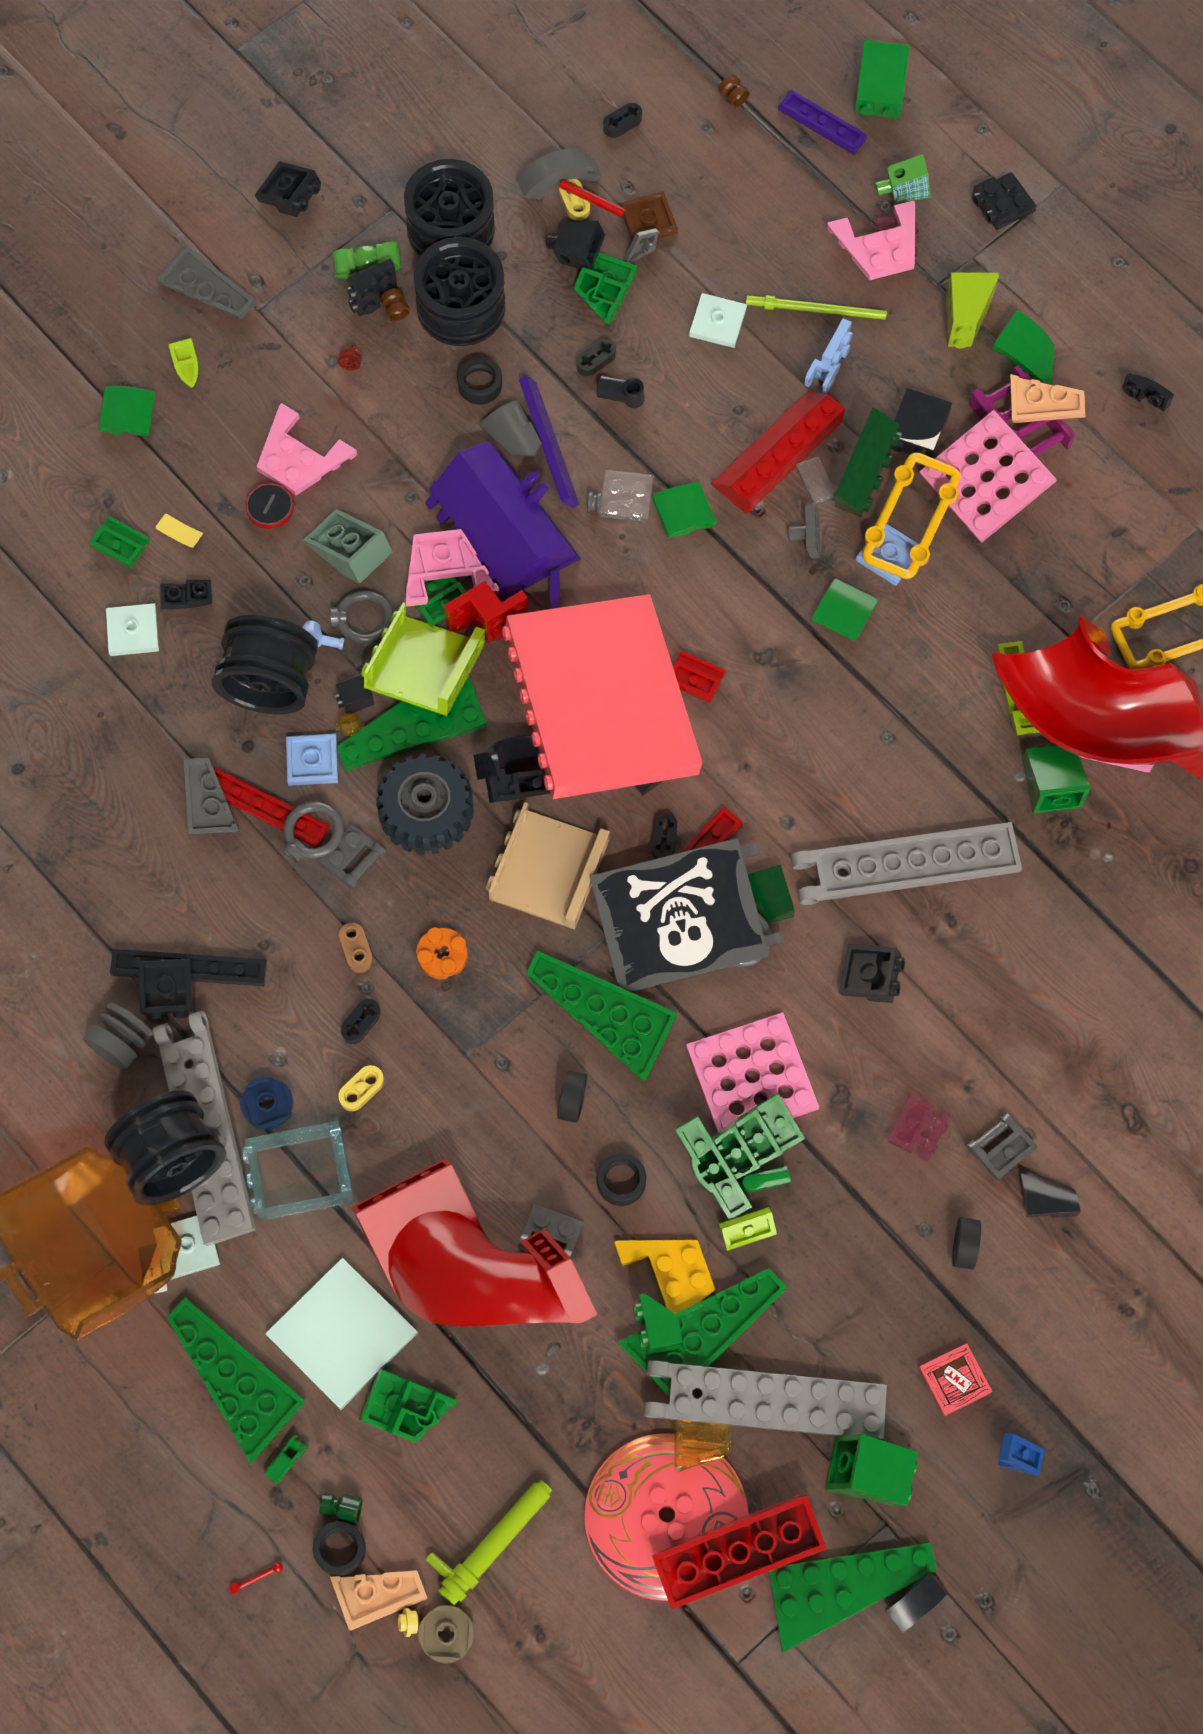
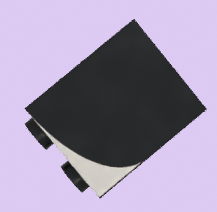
[892,388,952,458]

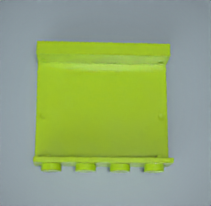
[361,603,485,716]

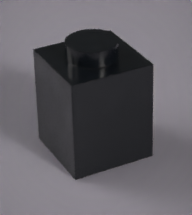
[334,675,374,715]

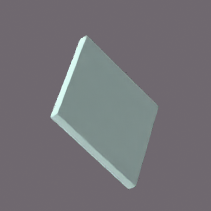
[266,1258,418,1410]

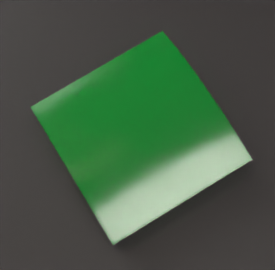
[98,386,155,438]
[651,482,716,538]
[405,577,466,627]
[812,578,879,641]

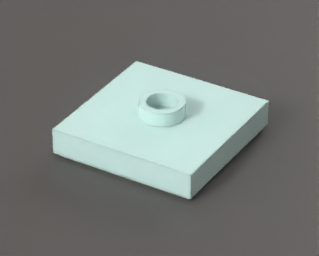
[689,293,747,348]
[106,603,159,656]
[154,1216,221,1280]

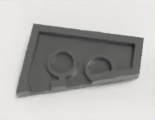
[183,758,239,835]

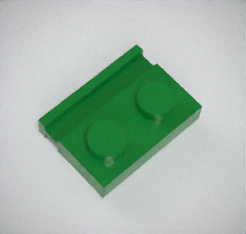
[89,516,150,569]

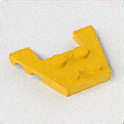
[614,1240,715,1314]

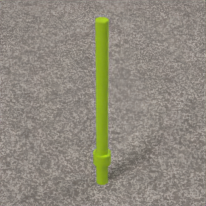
[746,295,887,320]

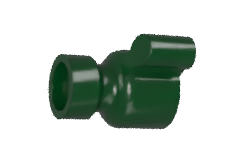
[319,1492,363,1525]

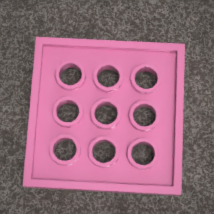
[919,410,1056,543]
[686,1013,819,1133]

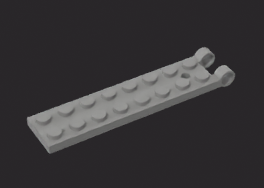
[791,822,1022,905]
[153,1010,256,1246]
[644,1361,887,1440]

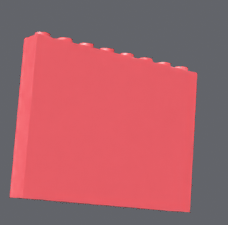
[502,594,702,799]

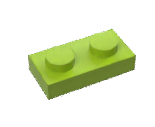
[719,1207,777,1251]

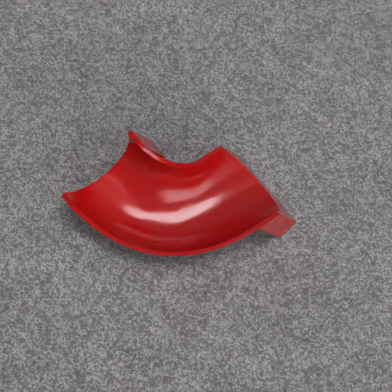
[992,616,1203,779]
[351,1158,597,1326]

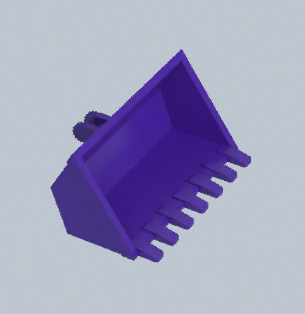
[425,441,581,601]

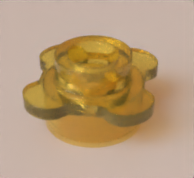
[335,714,365,736]

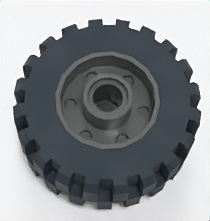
[376,754,474,855]

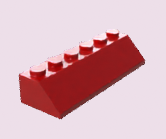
[711,391,845,515]

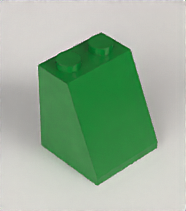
[855,40,910,118]
[1022,744,1090,814]
[825,1434,918,1507]

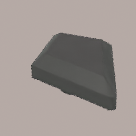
[623,228,659,263]

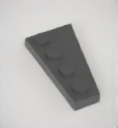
[156,246,257,320]

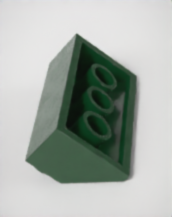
[834,408,902,518]

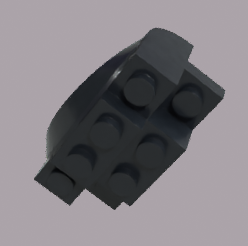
[473,735,551,803]

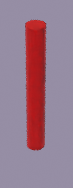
[559,179,626,218]

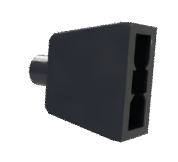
[546,221,605,270]

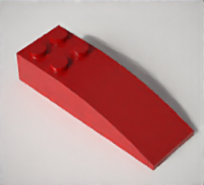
[652,1493,827,1610]

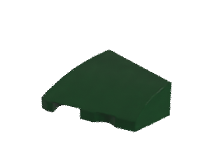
[748,864,795,923]

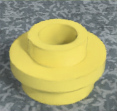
[398,1608,418,1637]

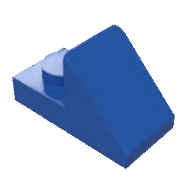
[998,1433,1045,1476]

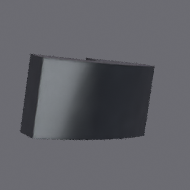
[1122,373,1174,412]
[160,579,212,610]
[886,1571,947,1633]

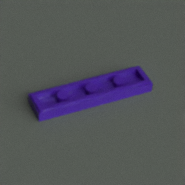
[778,90,867,155]

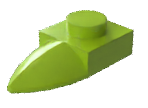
[168,338,199,388]

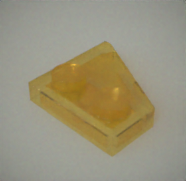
[675,1420,730,1472]

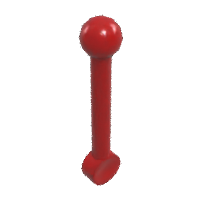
[229,1562,283,1595]

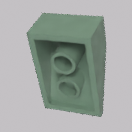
[303,509,393,584]

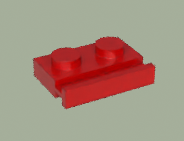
[673,651,726,703]

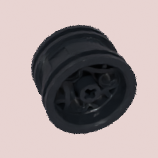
[404,159,495,256]
[414,237,506,346]
[212,615,318,714]
[104,1090,226,1206]

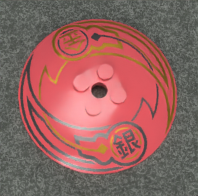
[585,1433,748,1601]

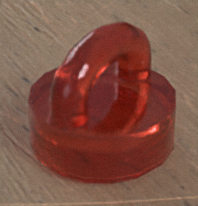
[337,345,362,371]

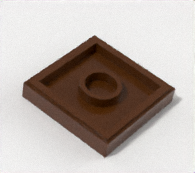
[620,191,678,241]

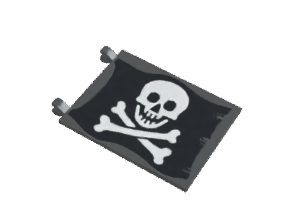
[590,838,784,992]

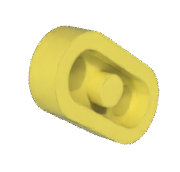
[559,179,590,221]
[339,1065,384,1111]

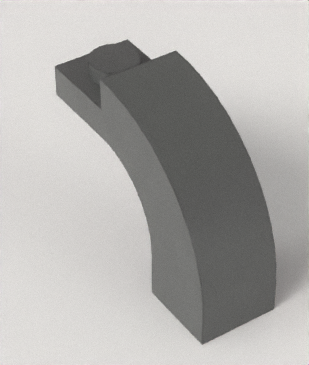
[516,148,602,200]

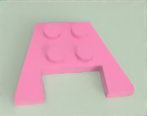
[827,201,915,280]
[257,403,357,495]
[405,529,499,607]

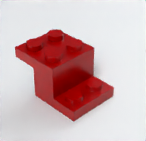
[444,581,528,643]

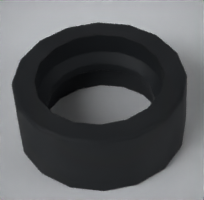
[457,357,503,405]
[557,1070,588,1123]
[596,1153,647,1206]
[952,1217,981,1270]
[312,1521,366,1576]

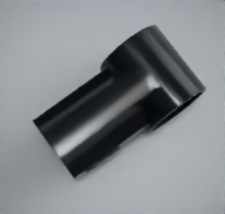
[597,376,645,408]

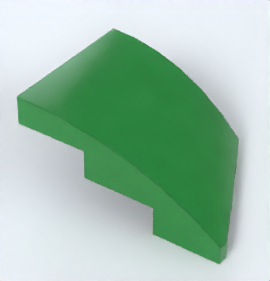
[574,253,639,325]
[992,310,1055,385]
[359,1369,458,1443]

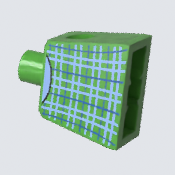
[875,154,931,203]

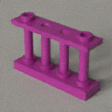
[969,365,1074,475]

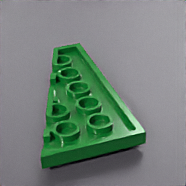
[336,676,487,772]
[526,951,677,1084]
[617,1268,788,1397]
[167,1298,306,1465]
[768,1543,936,1653]

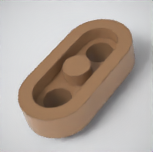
[339,923,373,973]

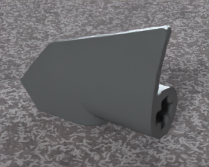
[480,401,542,457]

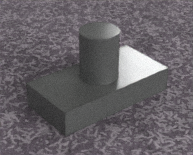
[789,503,820,559]

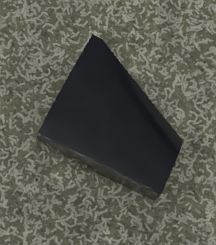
[1019,1169,1081,1218]

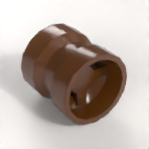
[718,75,750,108]
[380,288,410,322]

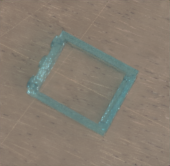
[242,1120,354,1221]

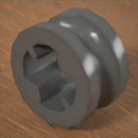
[588,491,602,514]

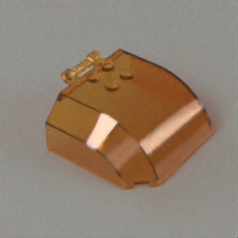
[0,1147,182,1340]

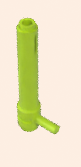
[426,1480,552,1606]

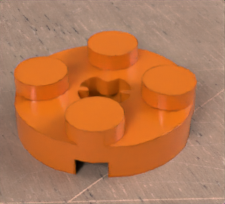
[416,927,468,979]

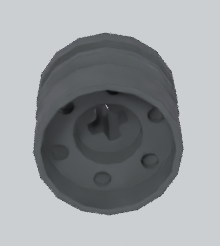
[82,1002,153,1070]

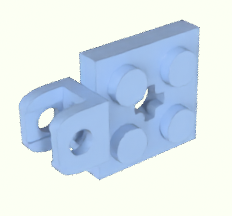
[804,318,853,393]

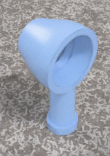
[302,621,345,650]

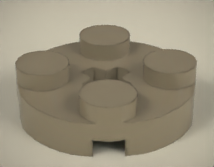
[418,1605,474,1664]

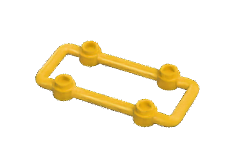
[862,453,961,579]
[1110,584,1203,670]

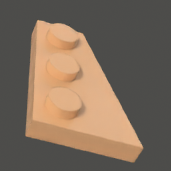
[1011,375,1086,423]
[330,1570,428,1631]

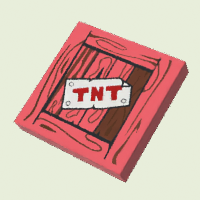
[919,1343,992,1416]

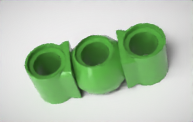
[332,242,402,279]

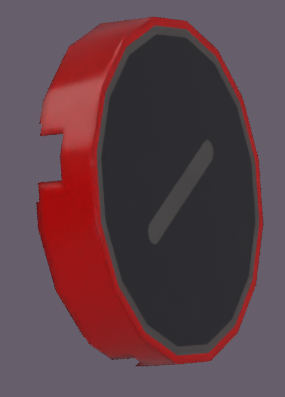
[245,482,294,529]

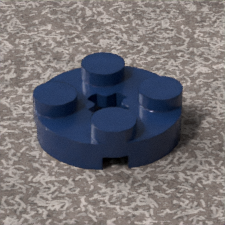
[240,1076,293,1130]

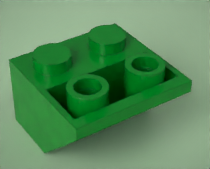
[633,1294,683,1355]

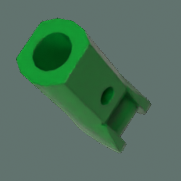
[741,1166,791,1193]
[263,1435,309,1485]

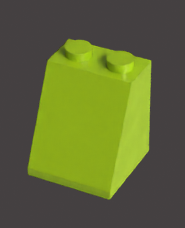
[946,273,999,349]

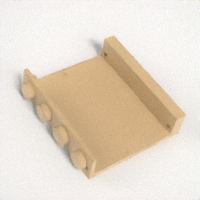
[486,802,610,930]

